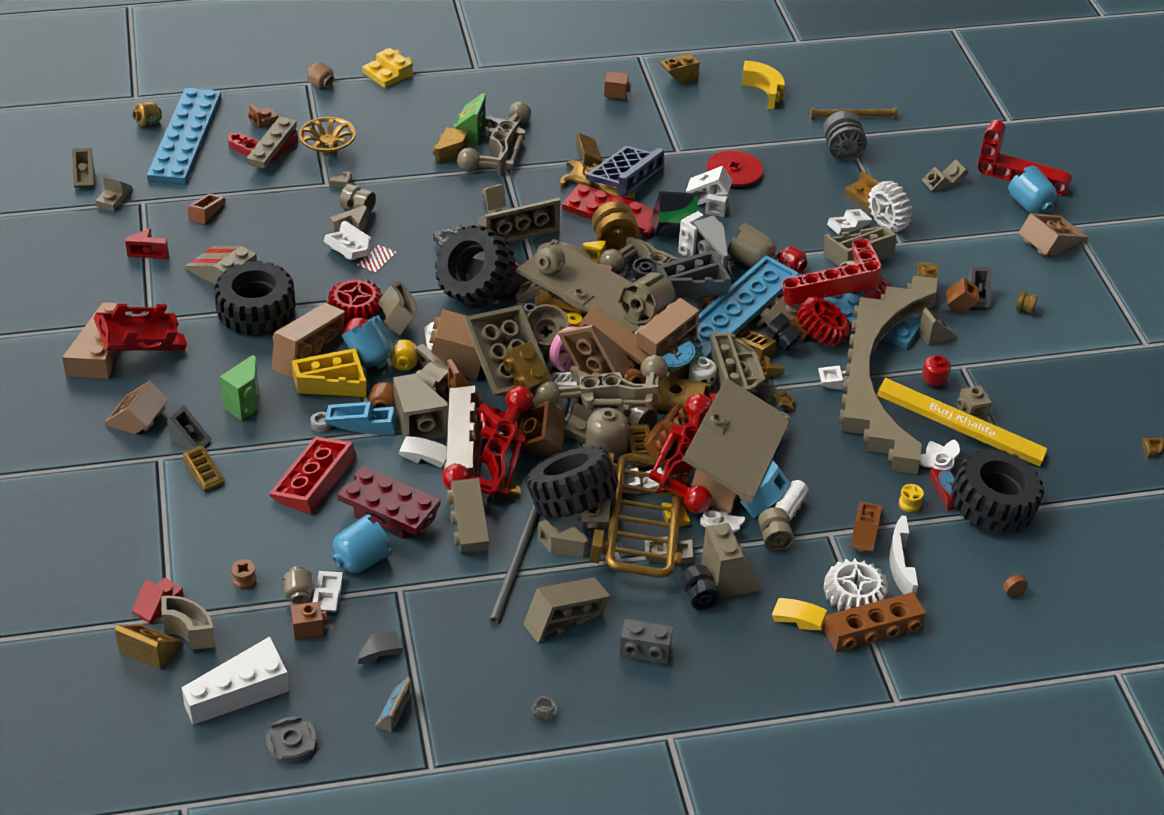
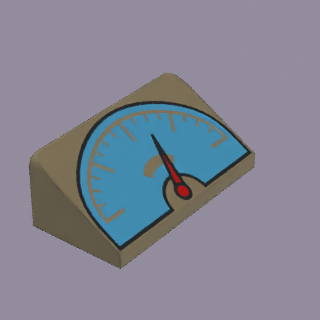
[376,677,411,732]

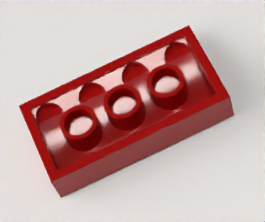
[269,436,357,514]

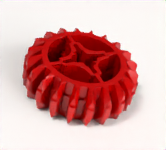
[327,278,382,322]
[797,296,851,347]

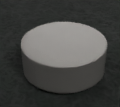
[310,412,332,432]

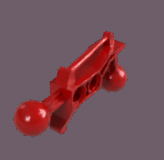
[442,385,533,501]
[648,393,712,514]

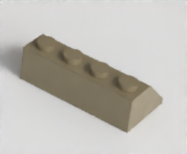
[478,198,561,243]

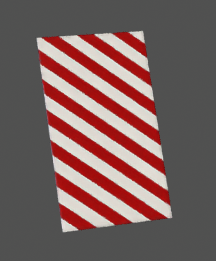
[357,245,397,273]

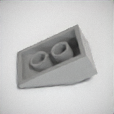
[693,216,728,270]

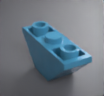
[740,460,791,518]

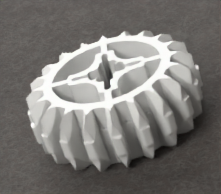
[868,181,913,233]
[824,559,888,612]

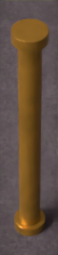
[810,107,898,119]

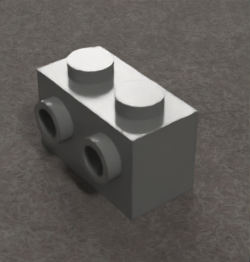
[619,619,673,664]

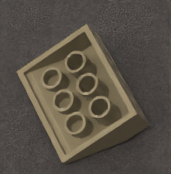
[463,305,552,396]

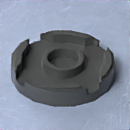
[266,717,317,763]

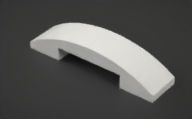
[889,516,918,596]

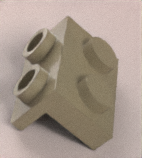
[756,296,799,327]

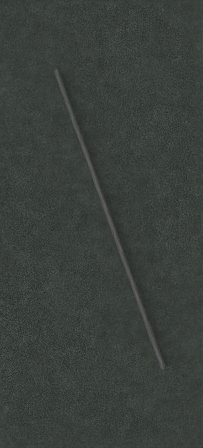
[489,263,629,623]

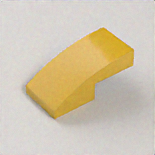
[772,598,828,630]

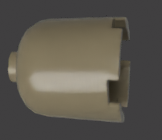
[727,222,777,269]
[585,407,629,460]

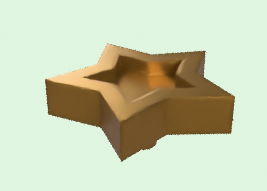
[773,388,795,412]

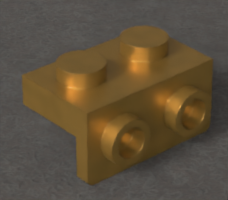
[503,341,551,390]

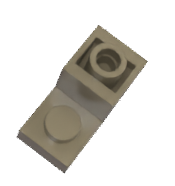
[922,159,969,192]
[538,519,589,558]

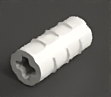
[775,480,809,522]

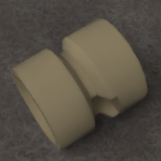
[339,184,376,216]
[617,404,658,428]
[758,507,794,551]

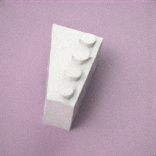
[182,637,289,725]

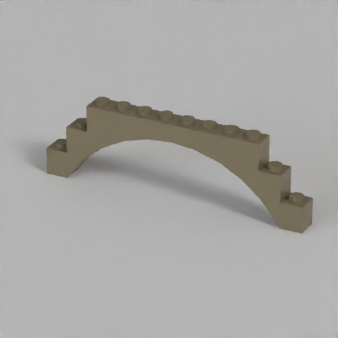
[839,275,938,475]

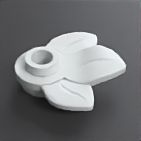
[920,440,960,471]
[700,509,745,532]

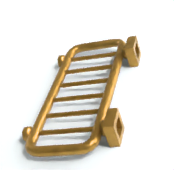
[590,453,689,578]

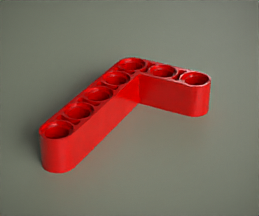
[978,120,1072,195]
[782,238,882,305]

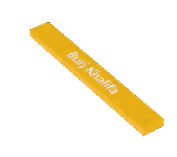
[877,378,1047,467]

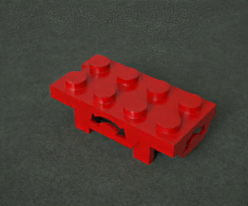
[93,303,188,351]

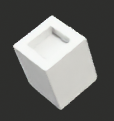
[705,189,730,217]

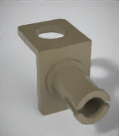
[482,184,509,214]

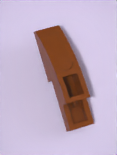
[643,403,689,462]

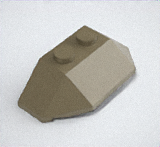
[710,332,765,392]

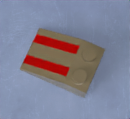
[185,246,257,285]

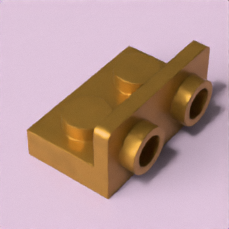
[844,171,880,212]

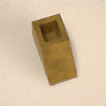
[660,53,700,84]
[433,127,468,164]

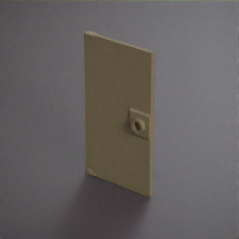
[516,239,645,333]
[682,378,791,503]

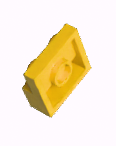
[362,48,413,88]

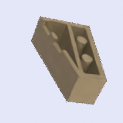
[523,577,610,643]

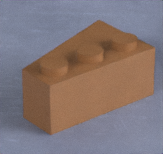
[637,298,699,357]

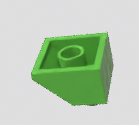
[453,93,486,145]
[220,355,259,421]

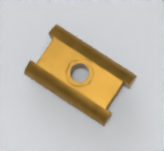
[652,376,711,412]

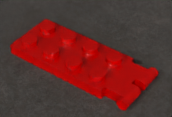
[562,184,653,238]

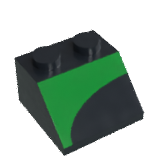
[650,191,698,237]

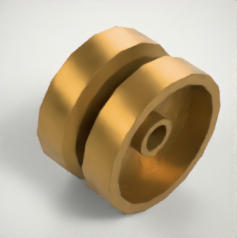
[592,201,640,250]

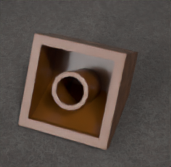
[510,400,565,456]

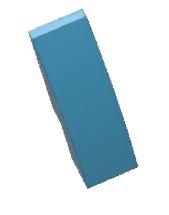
[325,402,398,435]

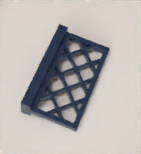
[586,146,664,196]

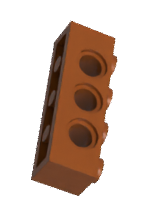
[824,592,926,652]

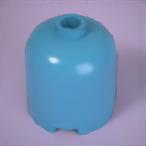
[1008,166,1057,214]
[342,315,394,369]
[332,514,393,573]

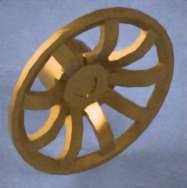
[299,117,356,155]

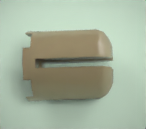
[618,273,675,325]

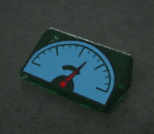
[660,340,704,378]

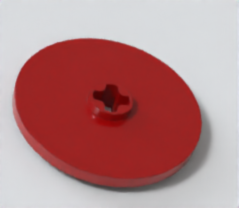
[706,151,763,187]

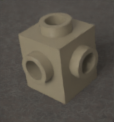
[957,385,992,419]
[578,500,612,532]

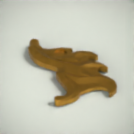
[560,160,635,200]

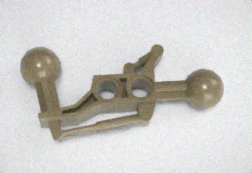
[457,101,532,175]
[599,236,683,273]
[533,355,668,409]

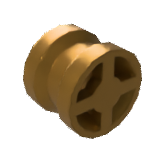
[1016,291,1038,314]

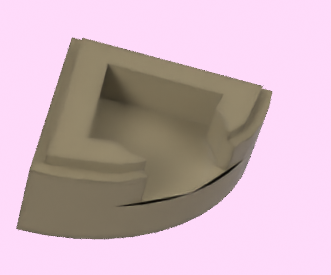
[329,172,352,188]

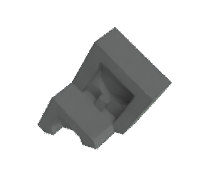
[356,630,403,664]

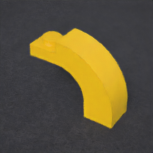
[742,61,785,109]

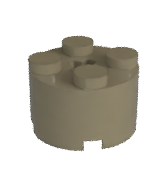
[416,360,449,409]

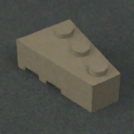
[823,226,896,266]
[447,478,489,554]

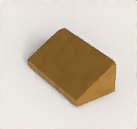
[577,133,602,165]

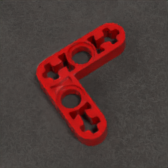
[227,129,298,162]

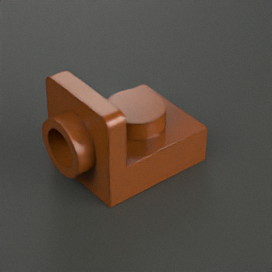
[248,104,279,129]

